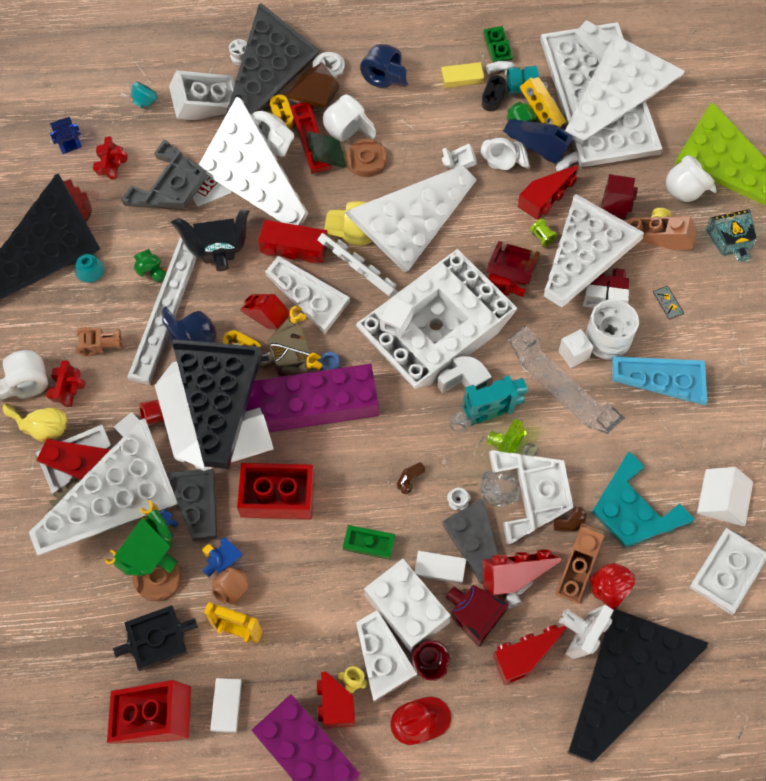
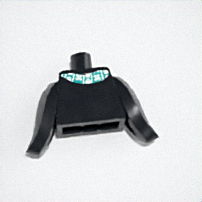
[171,210,250,271]

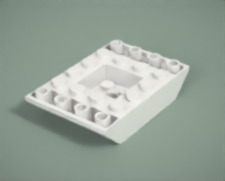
[356,249,517,389]

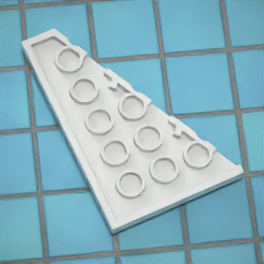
[565,34,684,144]
[198,97,309,226]
[345,165,476,272]
[544,194,644,307]
[29,418,178,556]

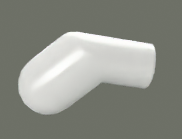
[556,152,579,172]

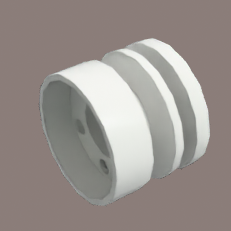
[585,299,639,360]

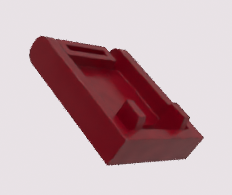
[486,241,540,284]

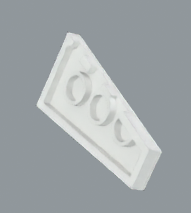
[317,233,399,298]
[265,256,350,334]

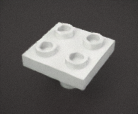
[559,605,614,660]

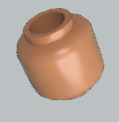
[212,567,248,604]

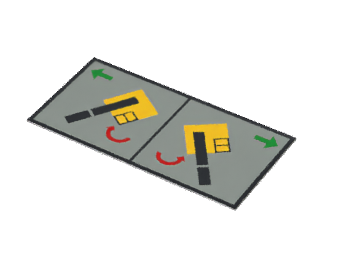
[652,286,684,319]

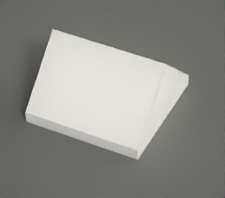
[697,467,753,526]

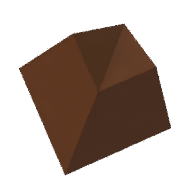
[287,62,340,108]

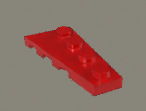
[36,439,111,480]

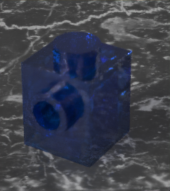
[49,116,82,154]

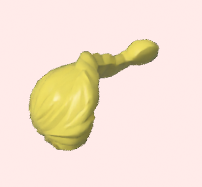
[2,403,68,443]

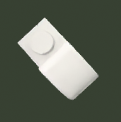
[437,356,492,394]

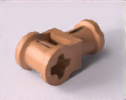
[76,327,122,356]

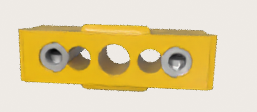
[520,77,567,127]

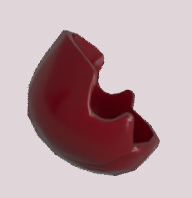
[411,639,450,681]

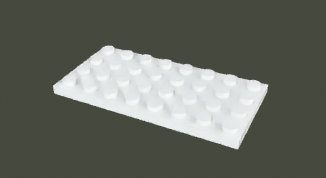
[540,22,663,168]

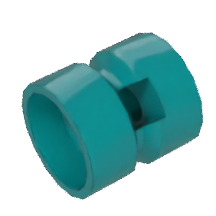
[507,65,539,95]

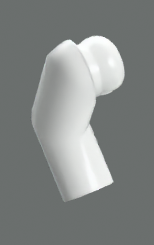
[485,61,515,76]

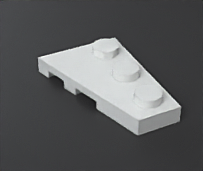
[356,610,417,702]

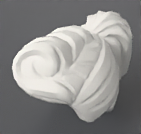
[480,138,530,170]

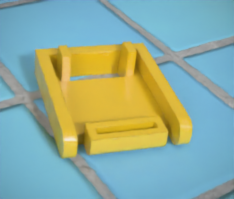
[204,602,263,644]

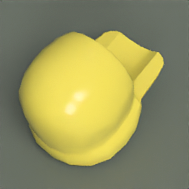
[324,201,373,246]

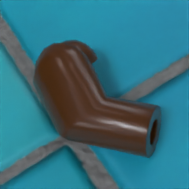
[397,462,425,494]

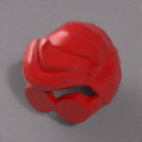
[590,563,635,610]

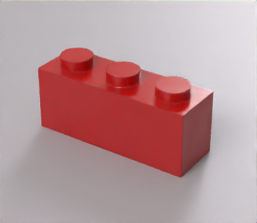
[258,220,328,263]

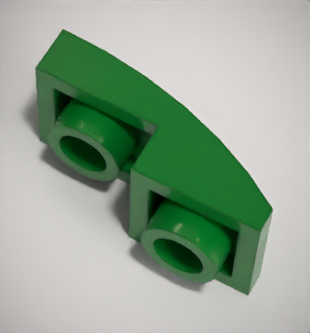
[483,26,513,63]

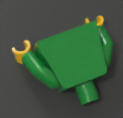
[105,500,178,576]

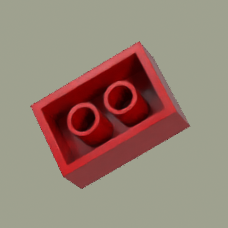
[237,463,315,520]

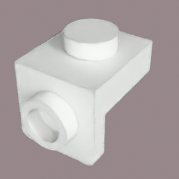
[442,144,477,170]

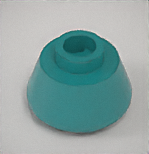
[131,82,157,108]
[75,254,105,283]

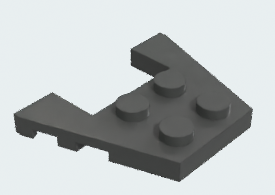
[121,140,207,208]

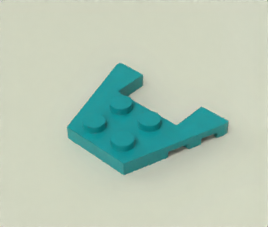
[592,451,695,548]

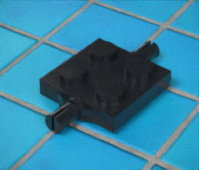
[113,605,198,671]

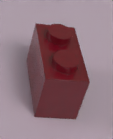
[601,174,638,220]

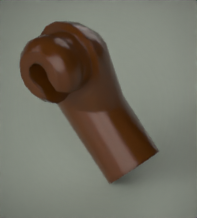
[554,507,587,531]

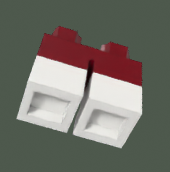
[583,268,629,308]

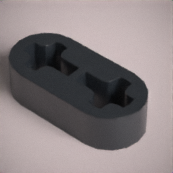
[481,75,506,112]

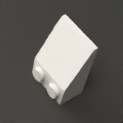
[169,70,235,120]

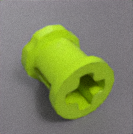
[530,219,558,248]

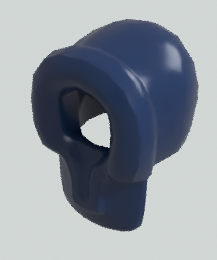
[360,44,408,88]
[161,306,216,343]

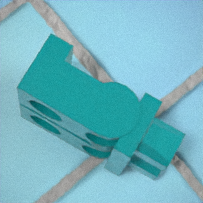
[462,375,528,426]

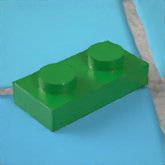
[343,525,395,560]

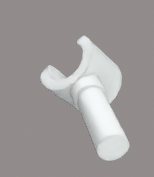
[505,582,533,609]

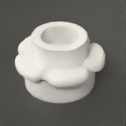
[447,488,470,510]

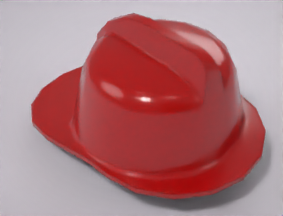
[390,696,451,745]

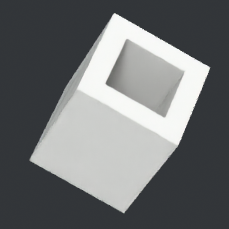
[380,297,413,339]
[559,329,594,369]

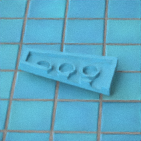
[612,357,707,406]

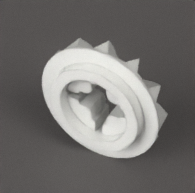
[313,52,345,78]

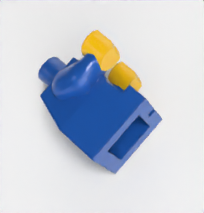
[202,537,242,578]

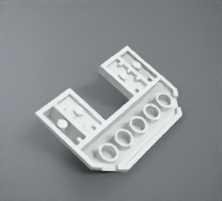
[155,343,274,471]

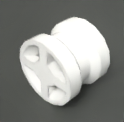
[229,39,247,65]

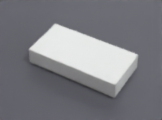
[415,551,466,584]
[210,678,242,733]

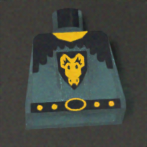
[706,209,757,262]

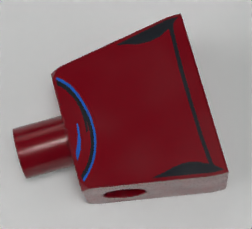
[446,585,509,647]

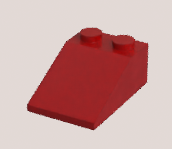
[107,680,191,744]

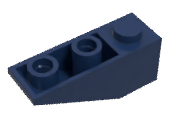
[503,119,573,164]

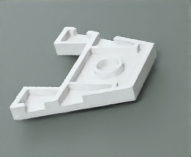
[489,450,574,544]

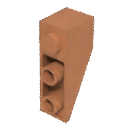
[627,216,697,250]
[555,523,605,604]

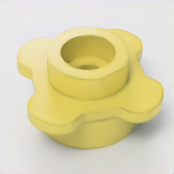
[338,666,367,693]

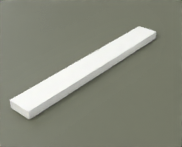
[128,237,197,385]

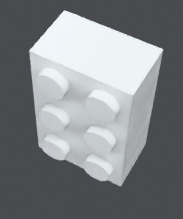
[364,559,451,654]

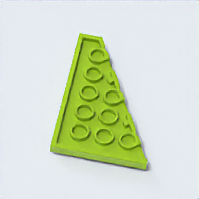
[675,103,766,206]

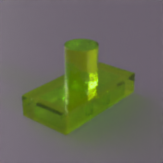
[487,419,526,453]

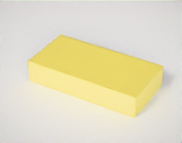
[441,62,484,88]

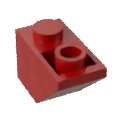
[240,294,290,329]
[317,672,355,729]

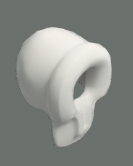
[323,94,376,141]
[251,111,294,157]
[666,155,717,202]
[0,350,48,400]

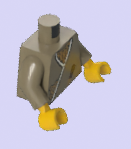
[260,306,322,376]

